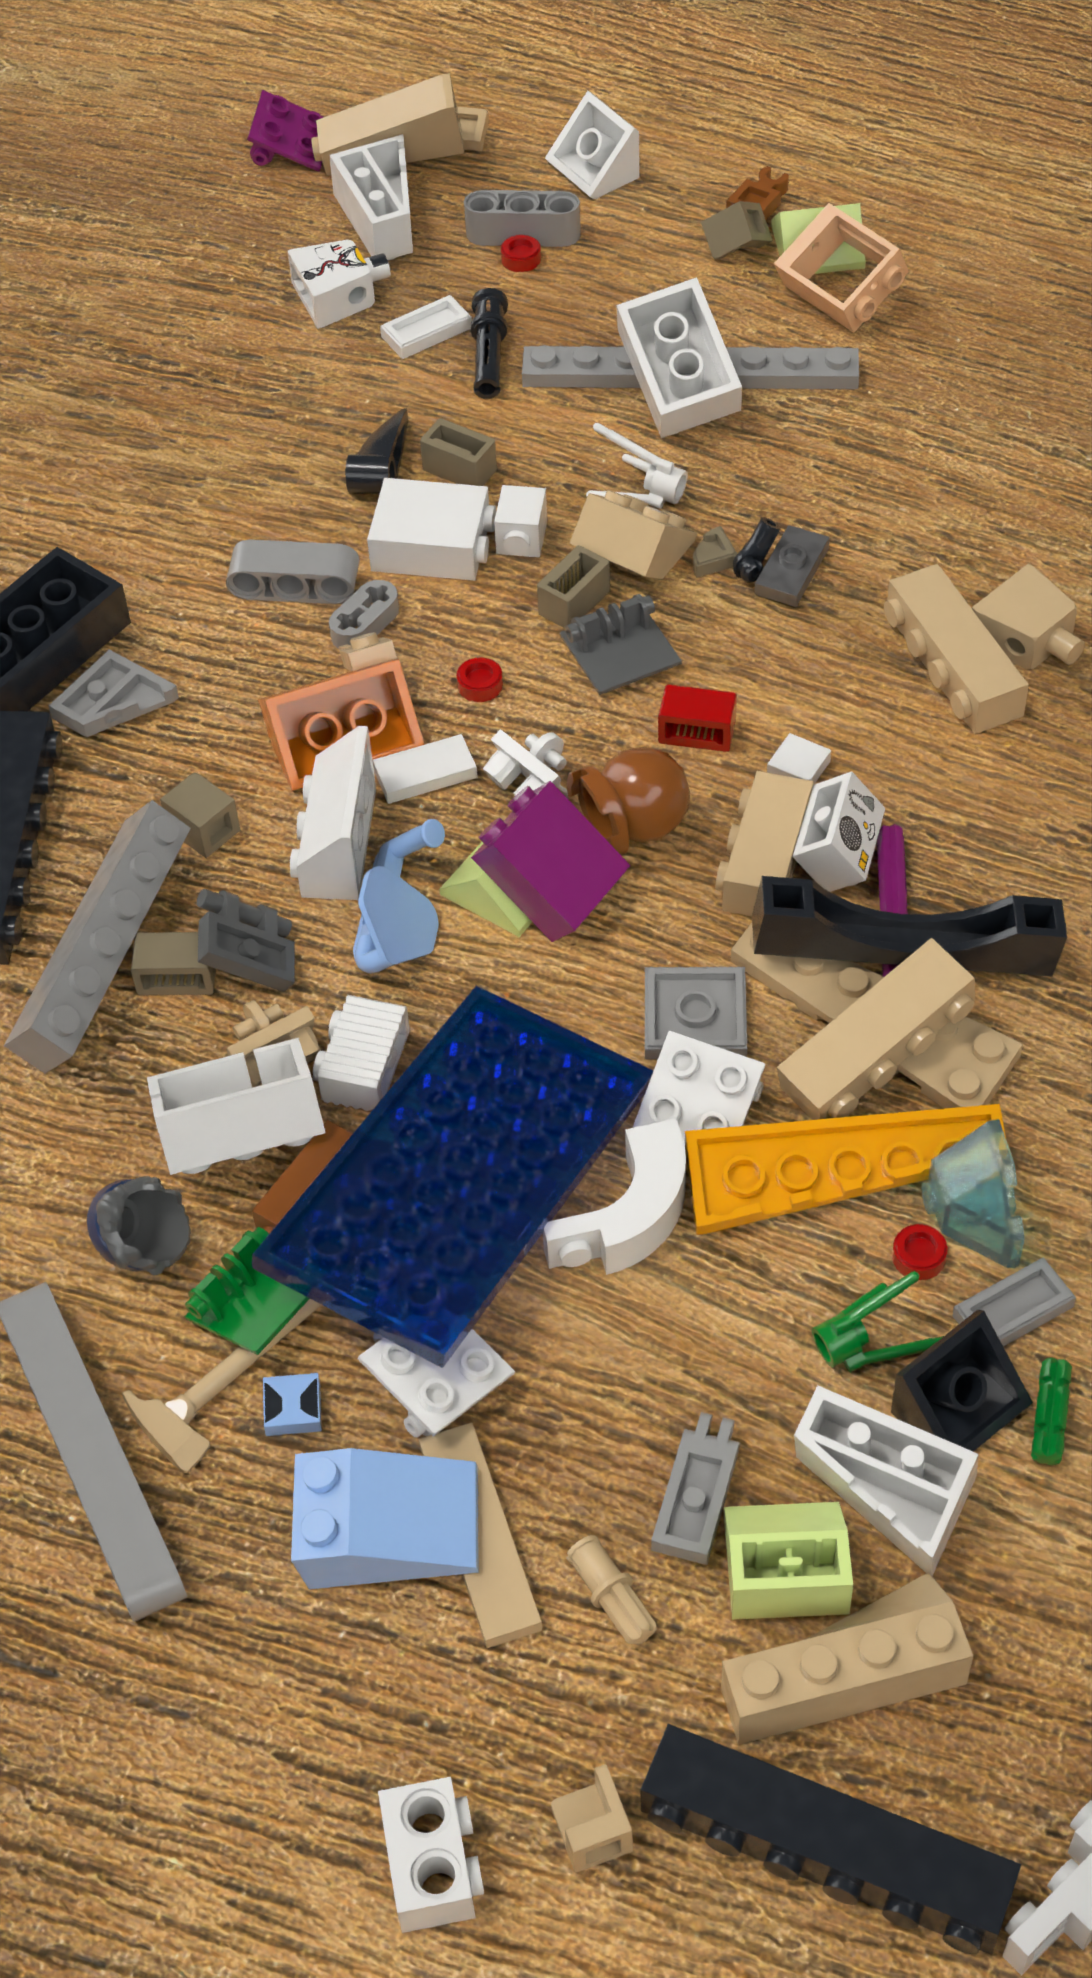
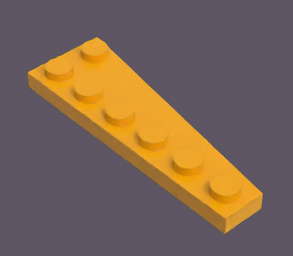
[684,1104,1009,1235]

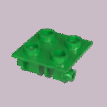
[184,1227,330,1355]

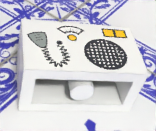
[792,771,885,892]

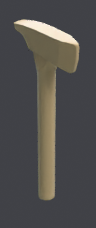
[122,1279,337,1473]

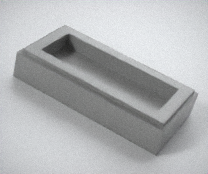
[952,1257,1076,1347]

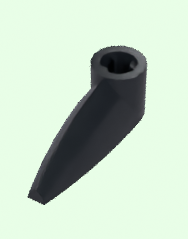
[345,408,408,494]

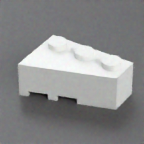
[329,134,413,260]
[794,1385,979,1576]

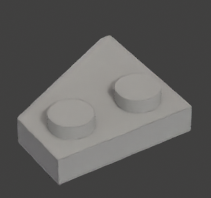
[49,649,179,737]

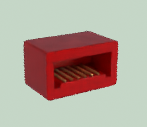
[658,684,737,752]

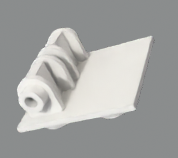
[633,1031,766,1145]
[358,1296,515,1438]

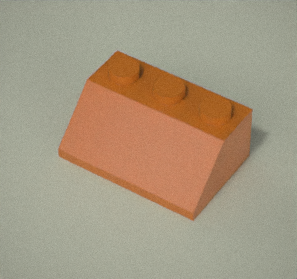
[258,659,424,791]

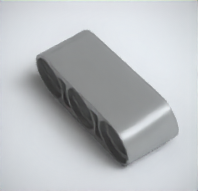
[464,190,581,247]
[226,540,360,604]

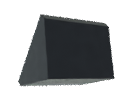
[891,1309,1033,1452]

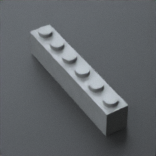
[4,800,191,1074]

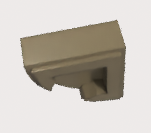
[693,526,737,578]

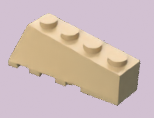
[721,1573,973,1745]

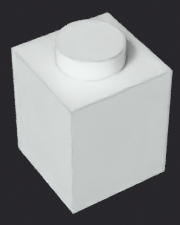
[494,485,547,557]

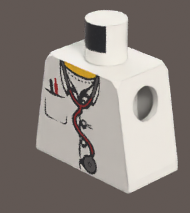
[288,239,391,329]

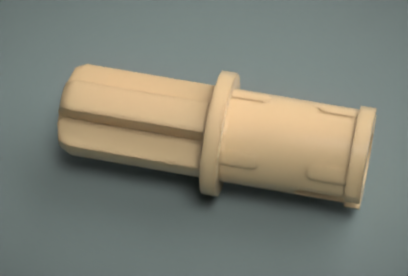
[566,1535,656,1645]

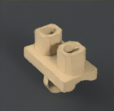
[226,1000,320,1088]

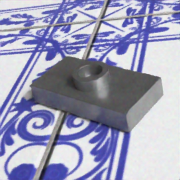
[754,525,830,607]

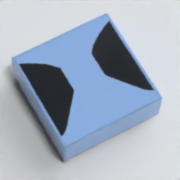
[263,1373,322,1436]

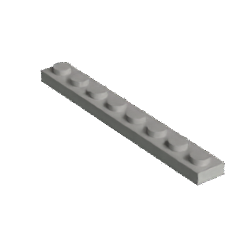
[522,345,859,389]

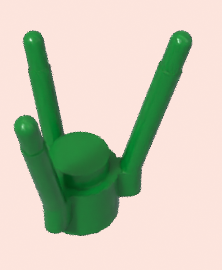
[811,1271,944,1373]

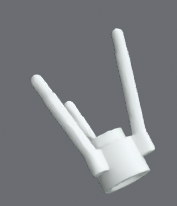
[586,423,688,509]

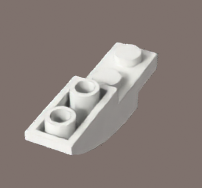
[1002,1800,1092,1976]

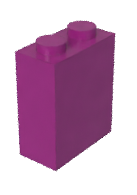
[471,781,630,942]

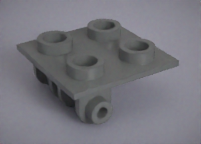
[560,594,682,695]

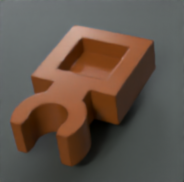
[726,166,789,220]

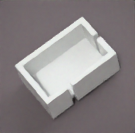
[147,1038,326,1175]

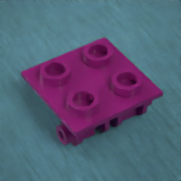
[247,90,324,172]

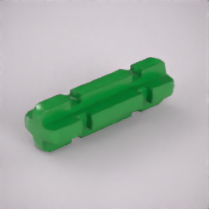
[1031,1357,1072,1465]

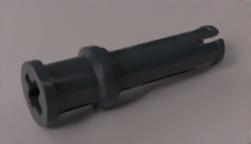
[470,288,508,399]

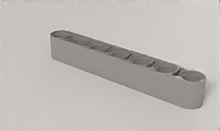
[0,1282,187,1622]

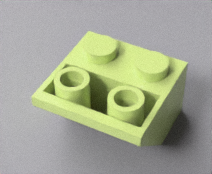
[724,1502,853,1620]

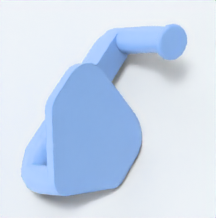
[353,819,445,974]

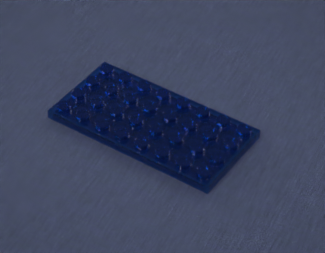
[252,986,653,1368]

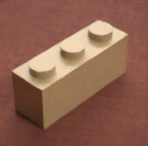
[715,771,813,917]

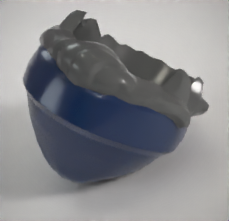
[87,1176,191,1275]

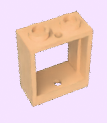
[774,203,909,333]

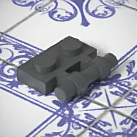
[197,889,295,992]

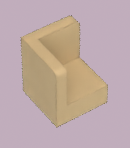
[551,1764,633,1873]

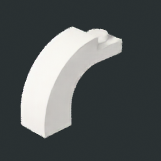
[542,1118,686,1275]

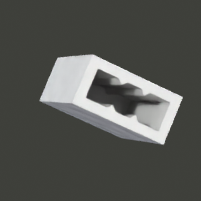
[367,478,496,581]

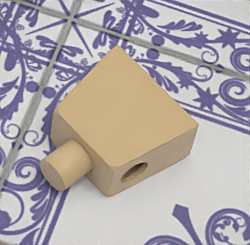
[972,563,1085,669]

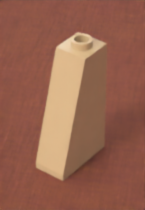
[311,73,464,176]

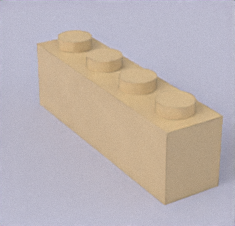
[884,563,1029,734]
[777,938,975,1120]

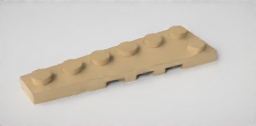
[731,923,1023,1109]

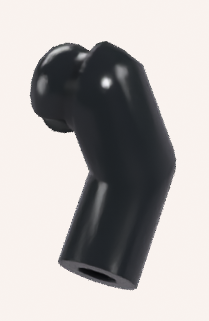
[733,517,781,583]

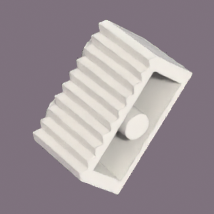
[313,995,410,1113]

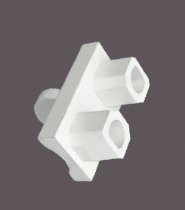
[483,729,570,799]

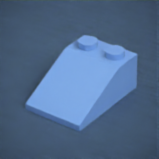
[291,1448,479,1590]

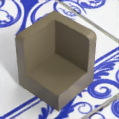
[701,201,773,259]
[160,773,240,858]

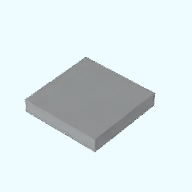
[645,967,747,1059]

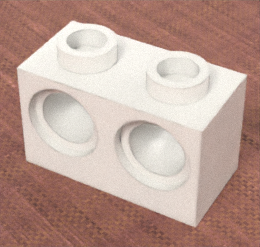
[378,1777,484,1933]

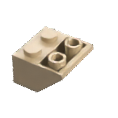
[569,490,698,579]

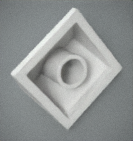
[545,91,639,199]

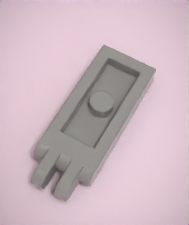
[651,1412,740,1565]

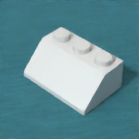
[290,726,376,900]

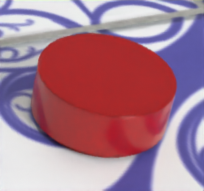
[501,235,541,272]
[456,657,503,702]
[892,1224,948,1280]

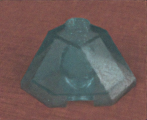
[922,1119,1025,1269]

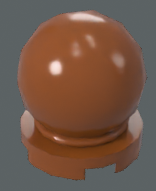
[567,746,690,856]

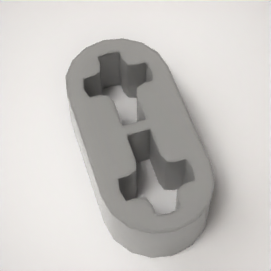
[329,580,399,649]

